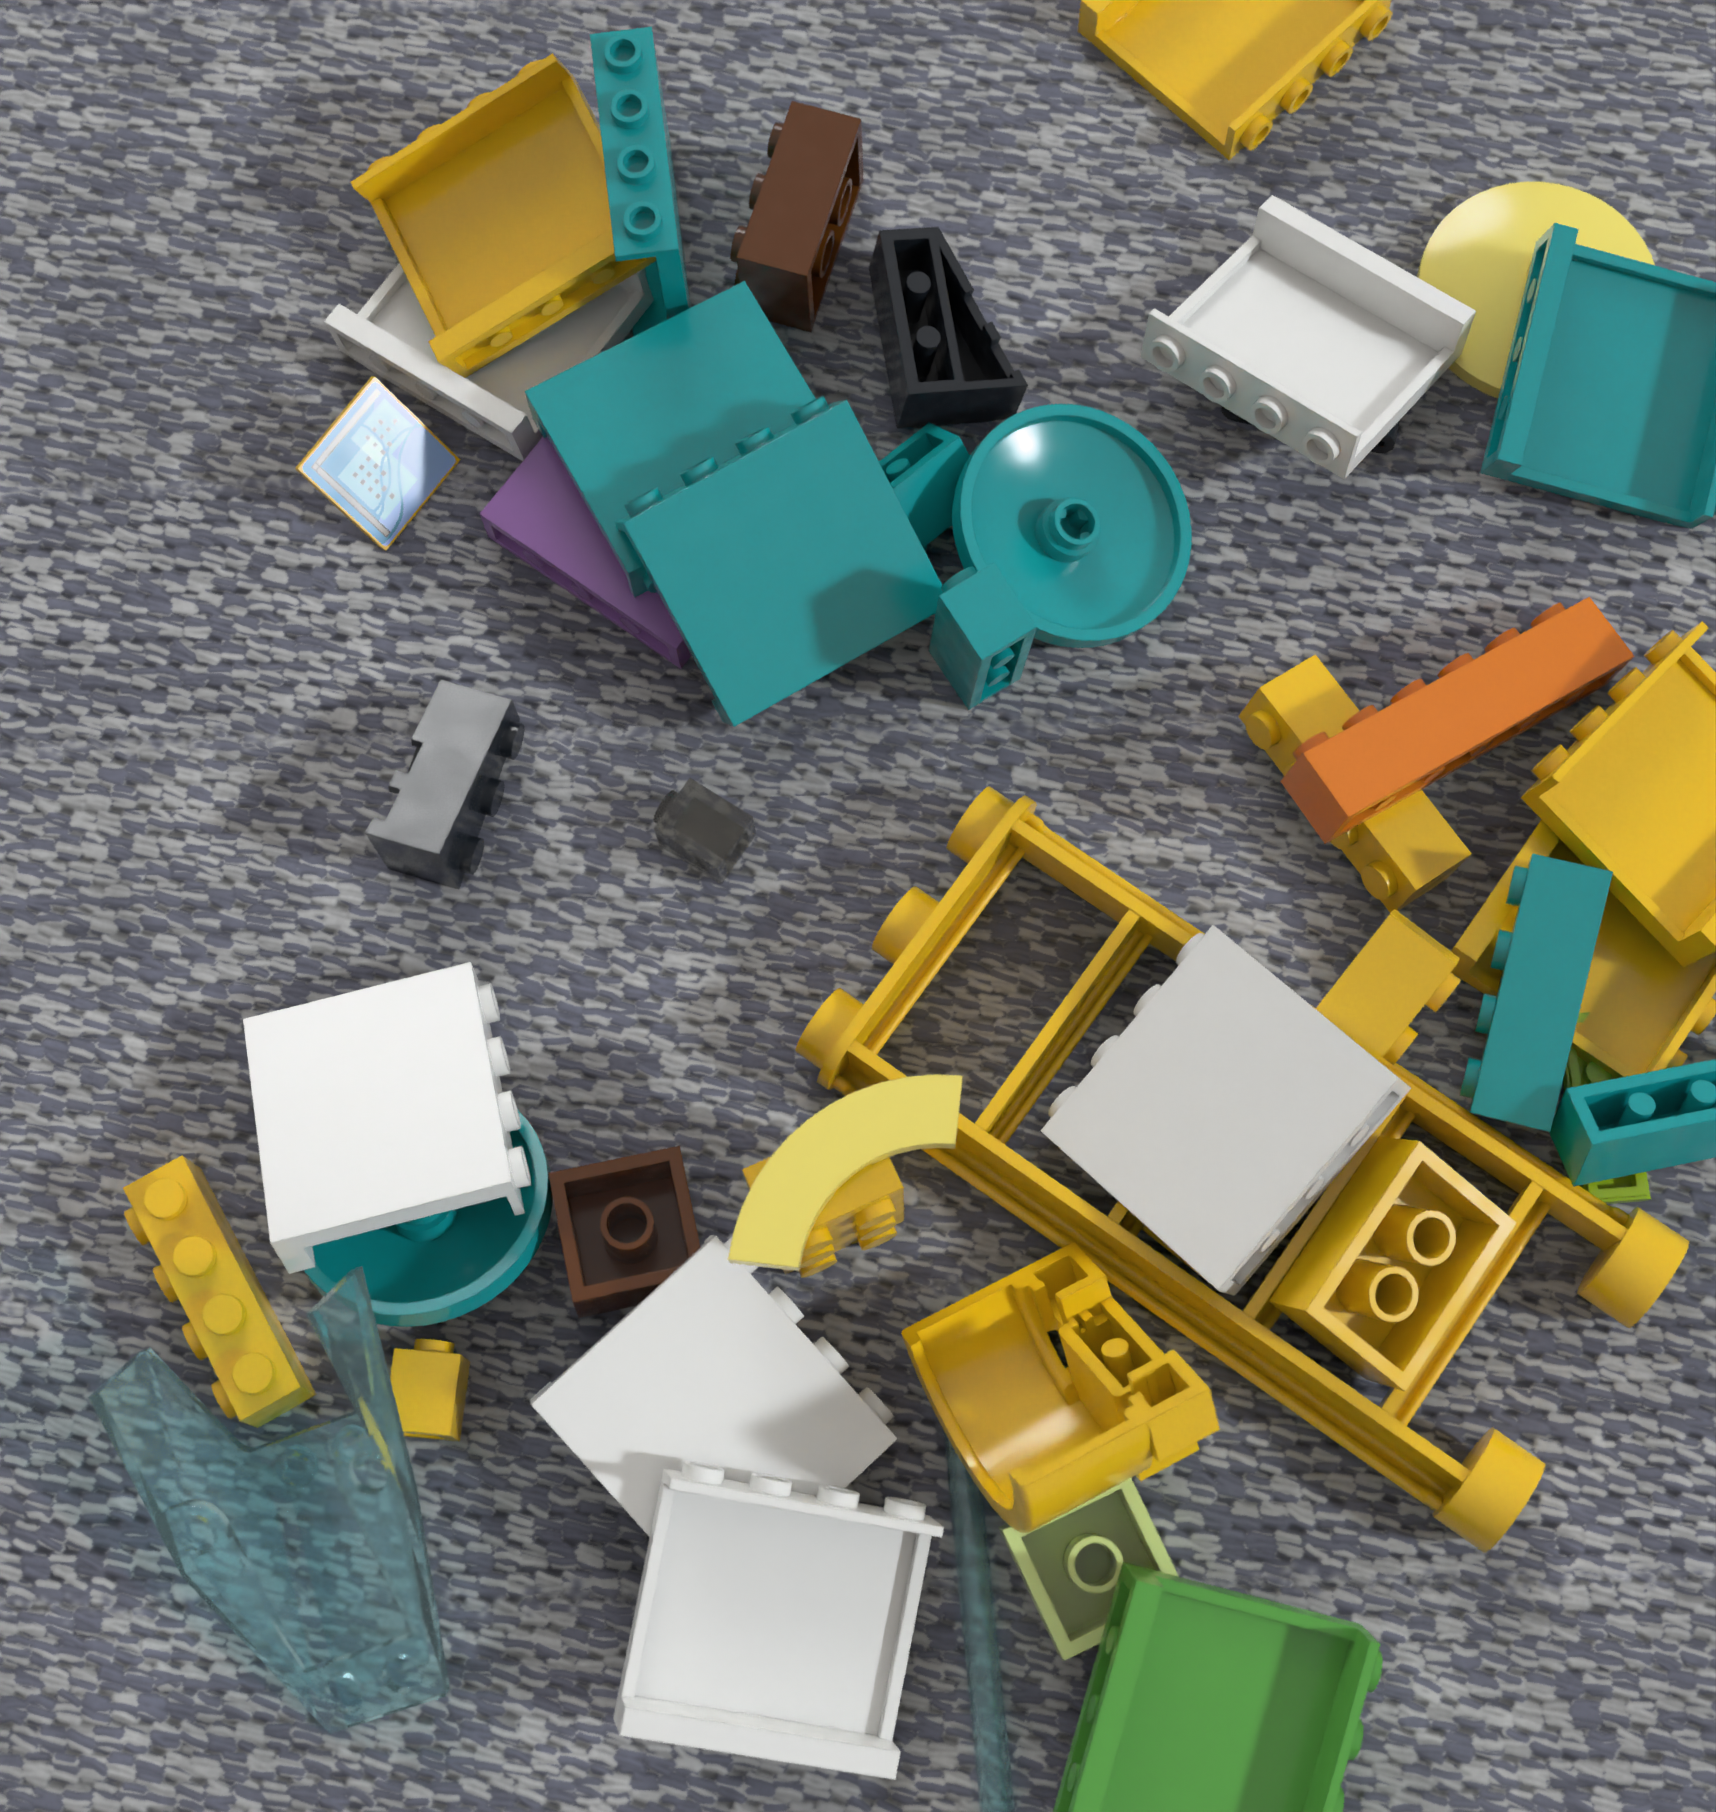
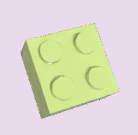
[998,1478,1178,1661]

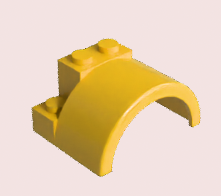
[901,1242,1220,1533]

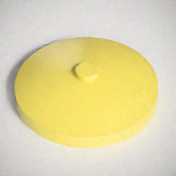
[1417,182,1655,398]

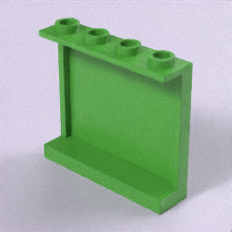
[1053,1562,1382,1812]

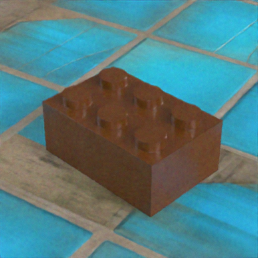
[730,101,864,332]

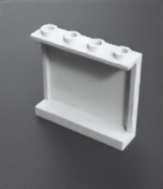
[1140,195,1476,479]
[324,263,654,461]
[1040,925,1411,1296]
[243,962,531,1274]
[530,1235,898,1537]
[613,1461,944,1780]

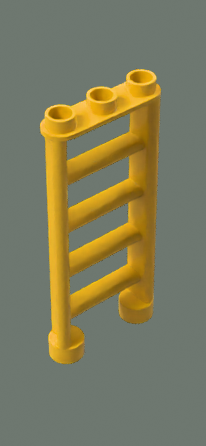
[795,786,1690,1553]

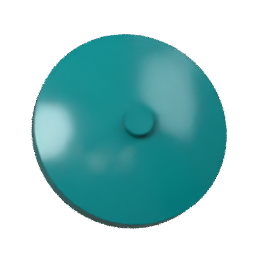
[952,404,1192,648]
[304,1109,553,1327]

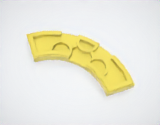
[728,1074,963,1271]

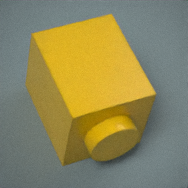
[383,1339,470,1442]

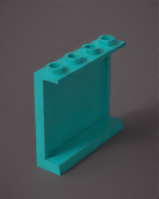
[590,27,691,336]
[1480,223,1716,529]
[524,281,816,598]
[615,396,943,727]

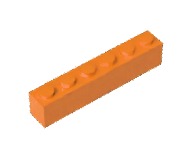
[1280,597,1634,844]

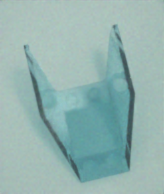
[88,1266,450,1734]

